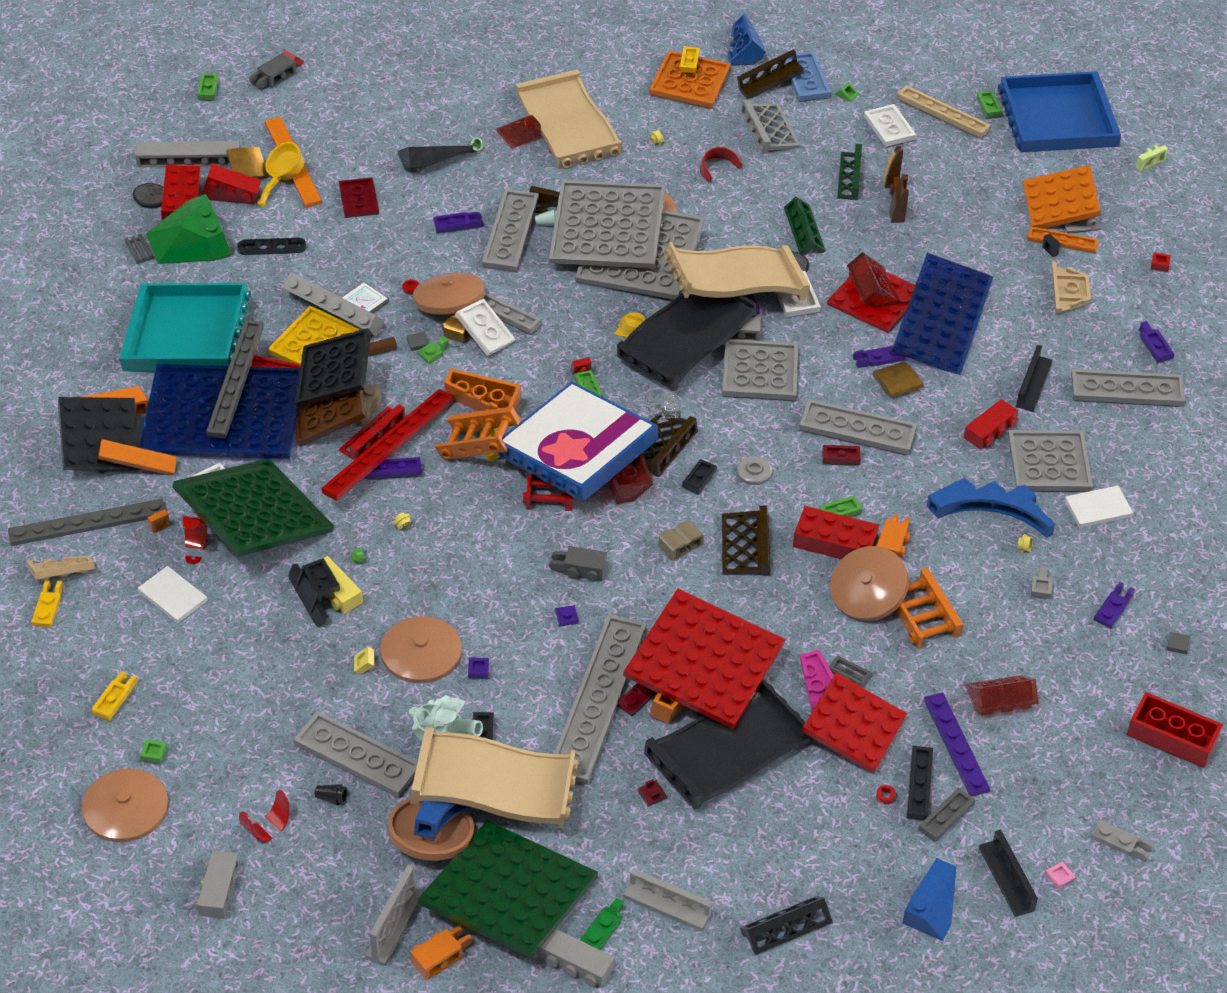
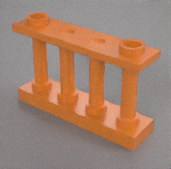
[435,406,521,460]
[895,567,963,649]

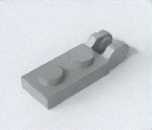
[1090,819,1154,861]

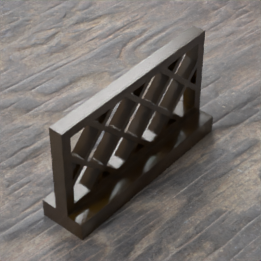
[630,411,698,477]
[722,505,771,576]

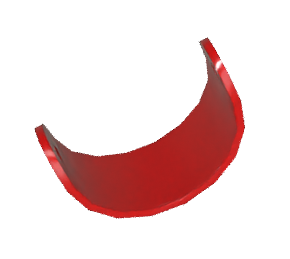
[699,147,742,183]
[183,515,207,564]
[239,790,290,842]

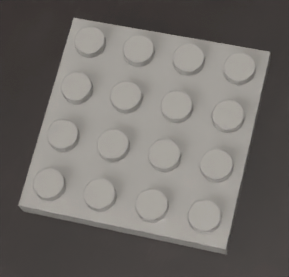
[722,339,798,401]
[1008,430,1093,491]

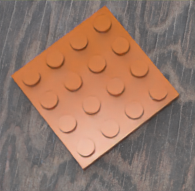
[649,50,731,109]
[1023,165,1101,229]

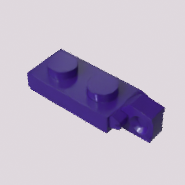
[1138,321,1175,363]

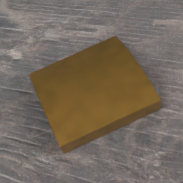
[226,147,269,179]
[872,361,924,397]

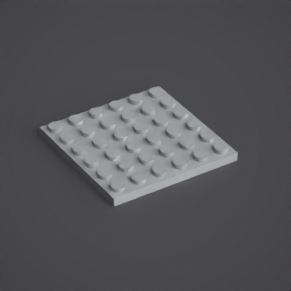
[549,180,665,268]
[575,210,705,299]

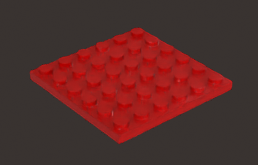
[623,588,786,729]

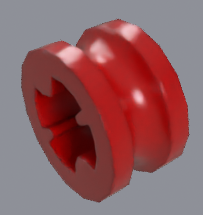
[876,785,896,805]

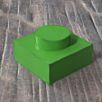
[140,739,167,764]

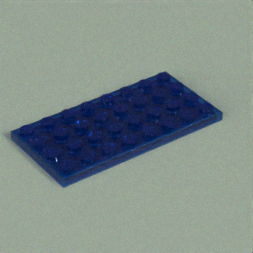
[892,253,994,375]

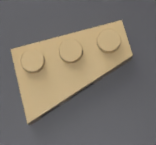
[26,556,95,581]

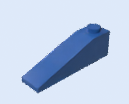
[727,13,766,65]
[902,858,956,941]

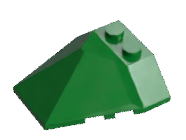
[146,194,231,264]

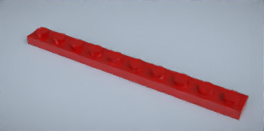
[321,389,454,501]

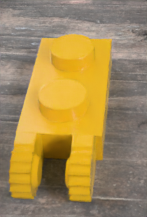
[31,580,63,628]
[91,671,138,721]

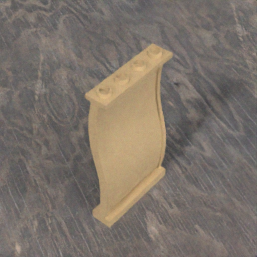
[516,69,622,169]
[664,242,810,300]
[410,727,578,828]

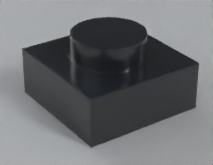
[1042,233,1060,257]

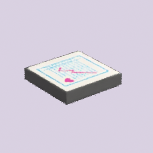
[341,282,389,313]

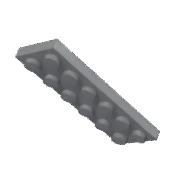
[482,189,539,272]
[1071,369,1185,406]
[799,399,917,455]
[293,711,418,798]

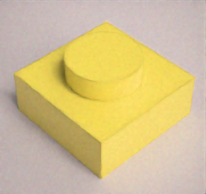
[354,647,374,674]

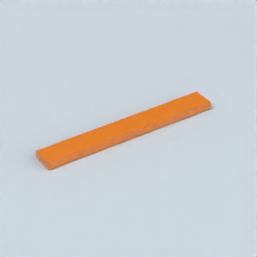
[265,116,322,208]

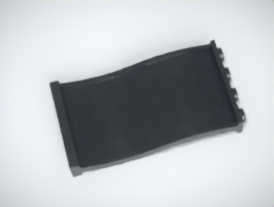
[617,293,756,391]
[644,679,813,810]

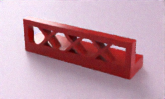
[339,404,405,460]

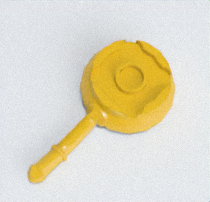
[258,142,304,207]

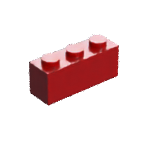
[964,399,1019,450]

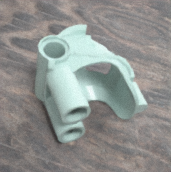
[409,695,483,742]

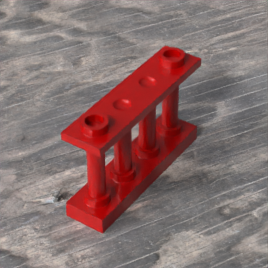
[523,472,573,511]

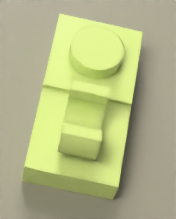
[1136,145,1168,171]

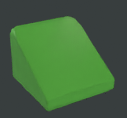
[835,82,860,102]

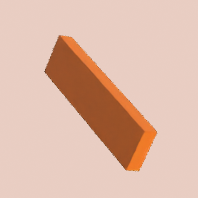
[1027,226,1099,254]
[98,439,177,475]

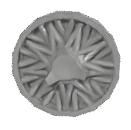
[737,456,772,484]

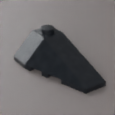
[398,145,473,172]

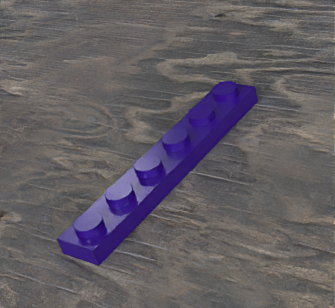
[923,692,990,797]

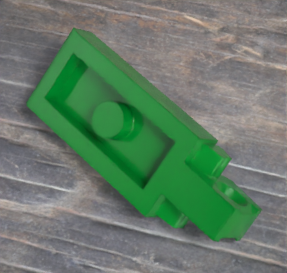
[580,898,624,950]

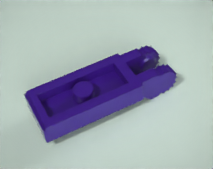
[433,212,484,233]
[852,344,906,368]
[1094,582,1135,628]

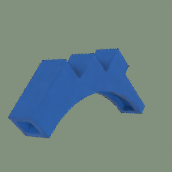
[926,478,1055,538]
[414,801,473,840]

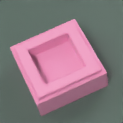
[1045,862,1076,889]

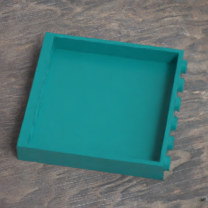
[119,283,251,372]

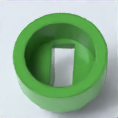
[468,137,483,152]
[351,547,366,564]

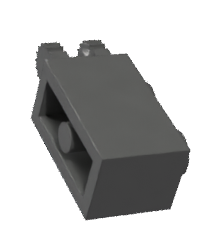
[249,53,296,89]
[549,546,607,581]

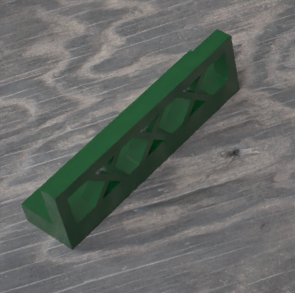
[837,144,862,200]
[784,196,826,255]

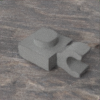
[1031,566,1053,599]

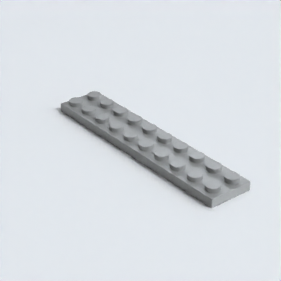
[554,614,646,785]

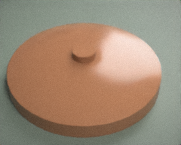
[413,272,485,314]
[830,546,909,621]
[381,616,462,683]
[82,769,168,842]
[387,798,474,861]

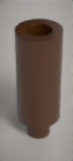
[369,337,397,357]

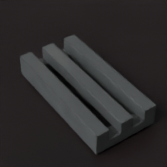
[124,234,154,264]
[829,655,873,688]

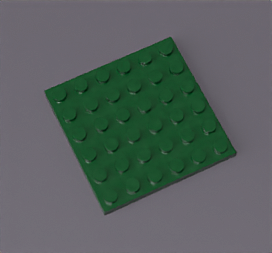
[172,458,334,557]
[418,820,598,959]

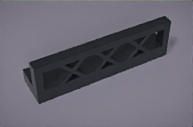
[1016,345,1053,412]
[979,829,1038,917]
[740,896,833,955]

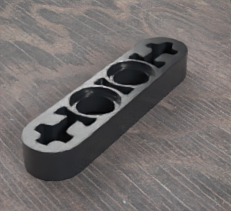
[237,237,306,255]

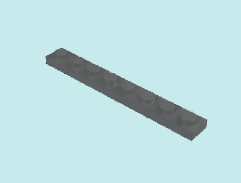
[206,320,264,439]
[8,498,165,546]

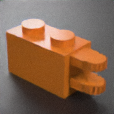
[877,514,911,558]
[410,925,473,981]

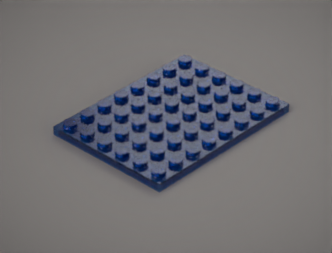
[139,364,300,459]

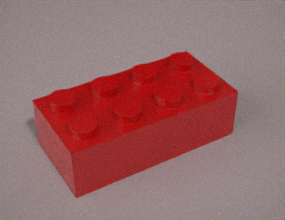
[161,165,201,220]
[793,506,879,560]
[1126,691,1223,768]

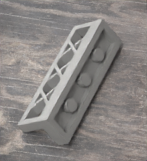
[623,868,712,932]

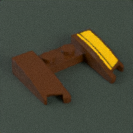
[883,146,909,223]

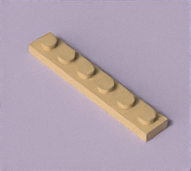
[897,85,990,138]

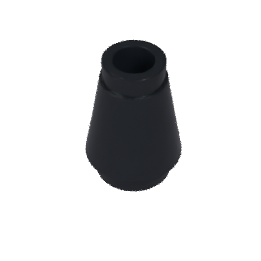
[315,784,348,805]

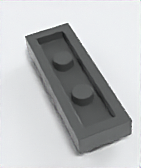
[918,788,975,842]

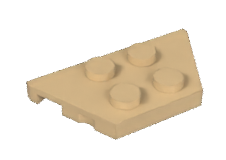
[1051,262,1091,314]

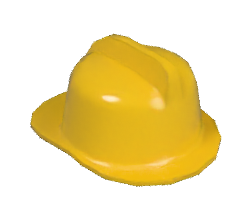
[614,312,646,337]

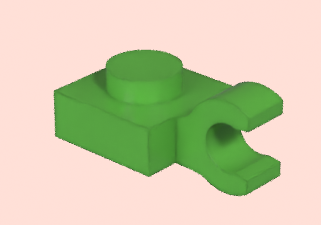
[417,336,450,364]

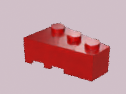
[201,164,261,204]

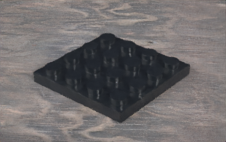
[295,328,372,407]
[58,397,140,471]

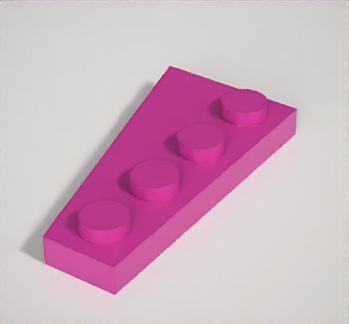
[800,649,834,713]

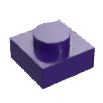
[555,605,579,627]
[468,657,489,679]

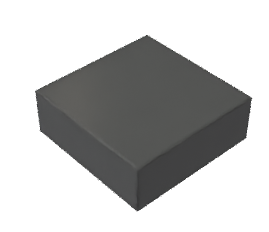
[407,332,428,351]
[1167,632,1190,655]

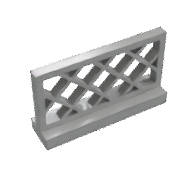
[740,100,800,155]
[365,864,422,966]

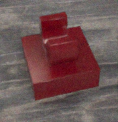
[638,779,667,807]

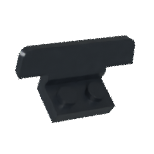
[288,558,340,626]

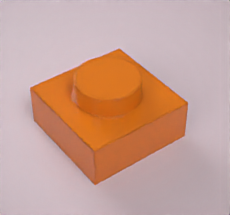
[147,509,170,533]

